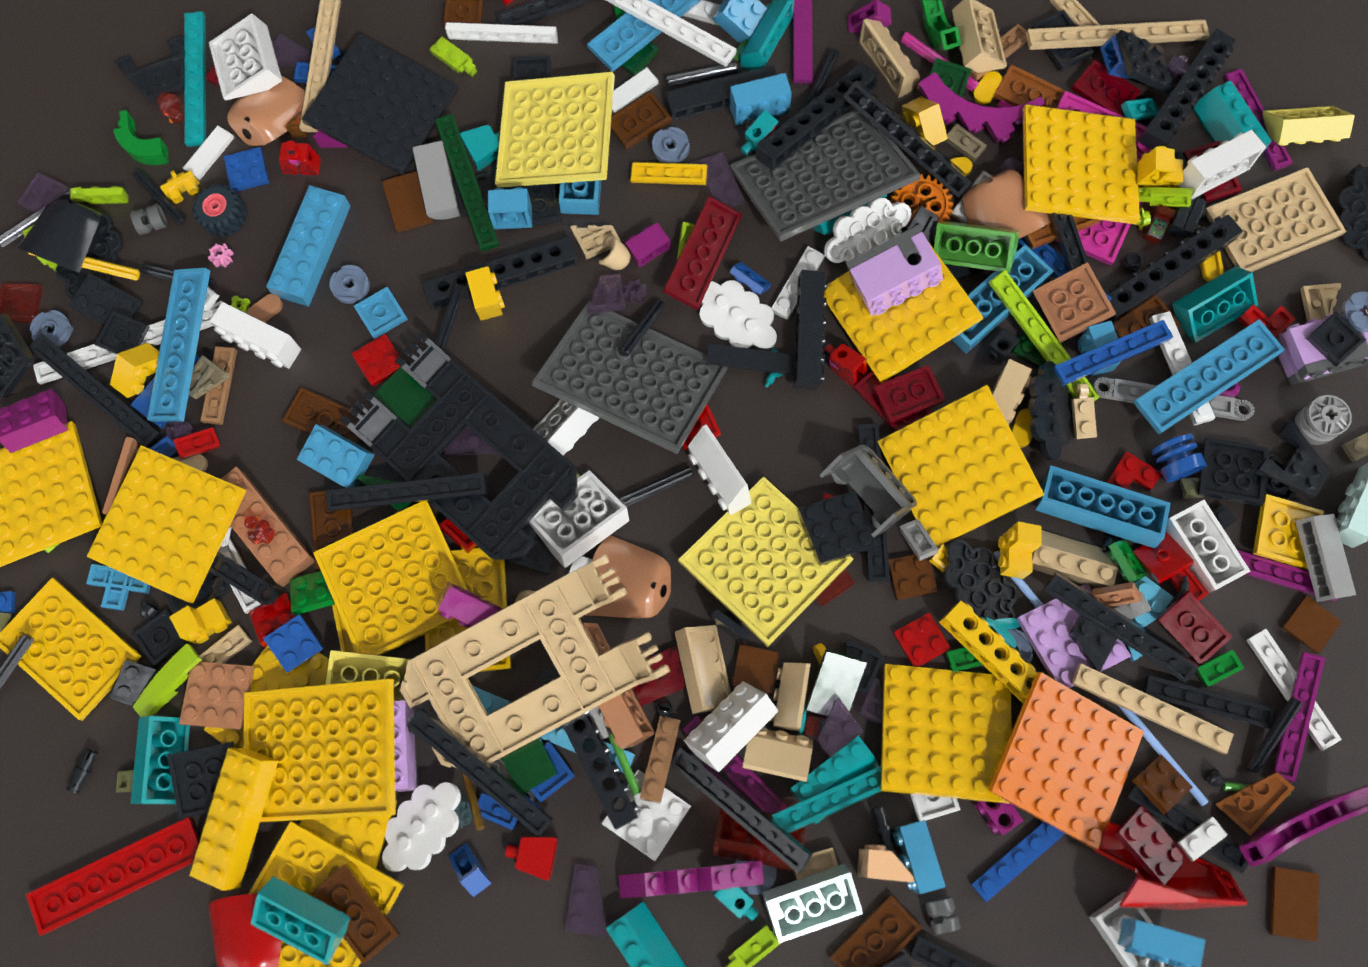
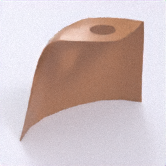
[227,76,305,146]
[963,169,1052,239]
[585,535,671,618]

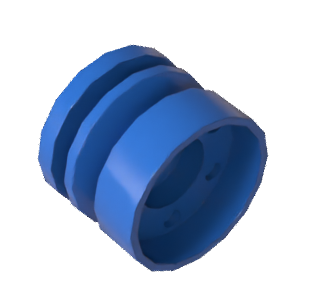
[1151,433,1207,483]

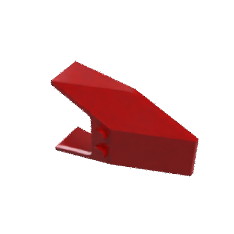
[1093,822,1248,910]

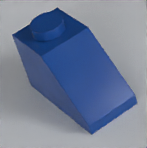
[448,843,491,897]

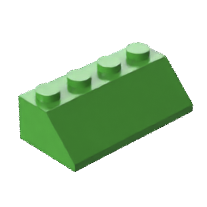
[934,221,1020,273]

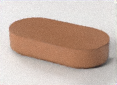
[246,294,283,323]

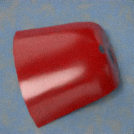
[209,893,282,967]

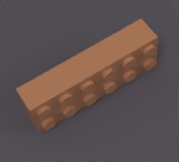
[221,467,314,587]
[582,623,655,749]

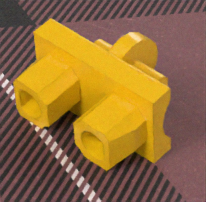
[160,170,200,204]

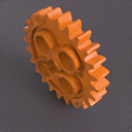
[891,174,953,229]

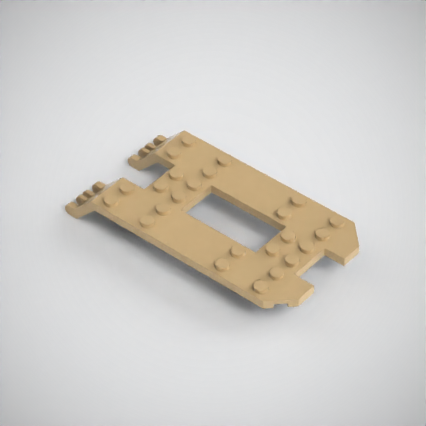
[400,555,670,768]

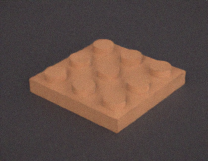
[1033,262,1116,343]
[179,662,255,730]

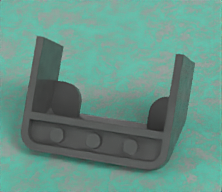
[820,445,917,537]

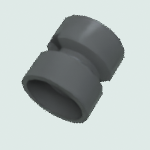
[131,203,168,235]
[925,897,961,935]

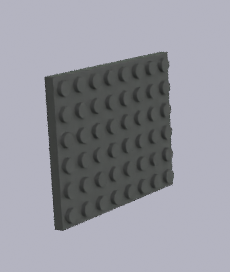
[730,109,920,242]
[532,301,728,454]

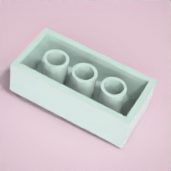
[1336,463,1368,548]
[762,864,863,943]

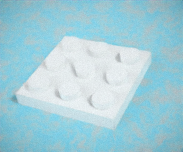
[602,770,691,861]

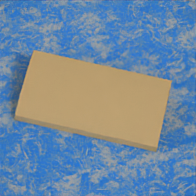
[675,625,731,714]

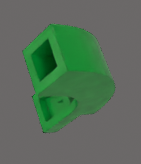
[920,0,962,51]
[114,110,169,165]

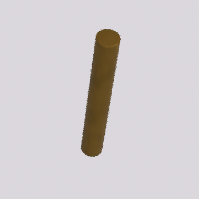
[461,772,485,831]

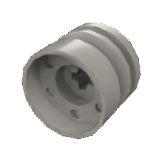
[1294,395,1352,445]

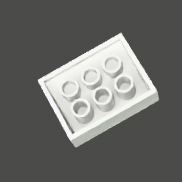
[209,14,282,100]
[529,470,629,568]

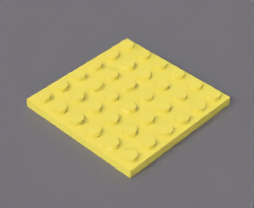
[495,72,615,188]
[678,477,853,647]

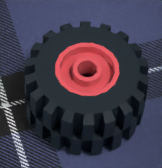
[192,184,248,238]

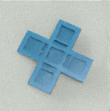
[86,564,151,611]

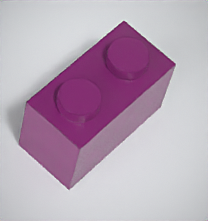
[625,223,671,268]

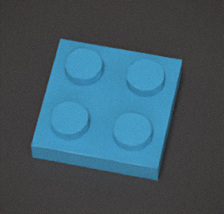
[354,287,408,339]

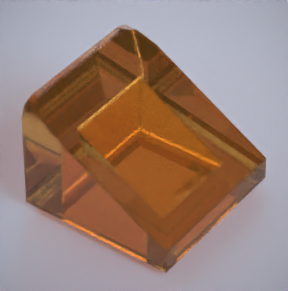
[285,111,307,138]

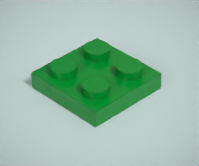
[1109,540,1147,582]
[290,571,335,616]

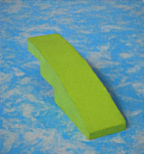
[133,644,202,717]

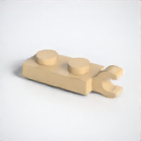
[1071,384,1097,439]

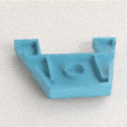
[1127,576,1173,662]

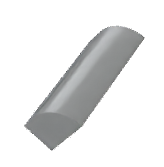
[413,141,460,220]
[1296,514,1356,602]

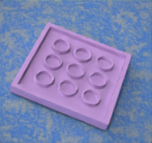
[1016,584,1131,688]

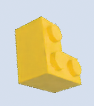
[901,97,948,145]
[1137,146,1183,188]
[466,267,505,321]
[110,343,159,398]
[998,522,1042,579]
[169,598,232,644]

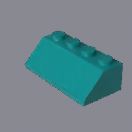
[739,0,795,71]
[1192,81,1272,153]
[1173,266,1258,343]
[131,716,190,804]
[789,736,879,824]
[251,876,350,965]
[606,901,686,967]

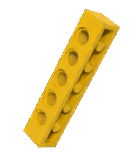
[939,601,1036,704]

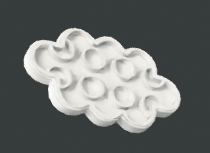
[824,197,911,263]
[699,280,777,351]
[382,782,461,872]

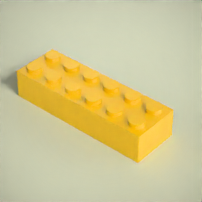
[189,748,278,891]

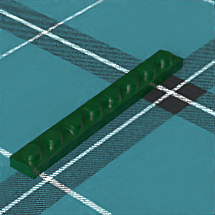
[435,114,500,252]

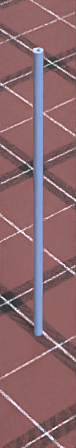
[993,551,1209,806]

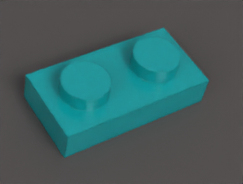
[1121,98,1159,121]

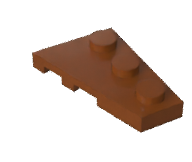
[1214,772,1295,835]

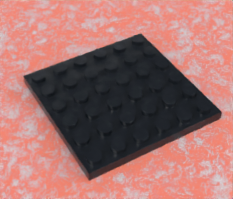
[302,34,459,176]

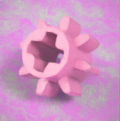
[208,243,234,268]

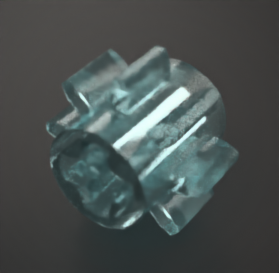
[454,801,473,829]

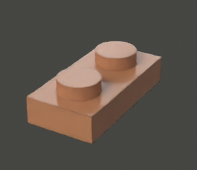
[1092,582,1141,607]

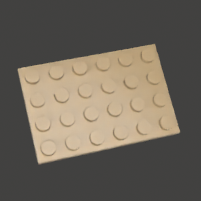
[1205,167,1346,272]

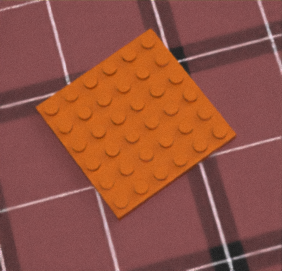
[988,672,1144,850]

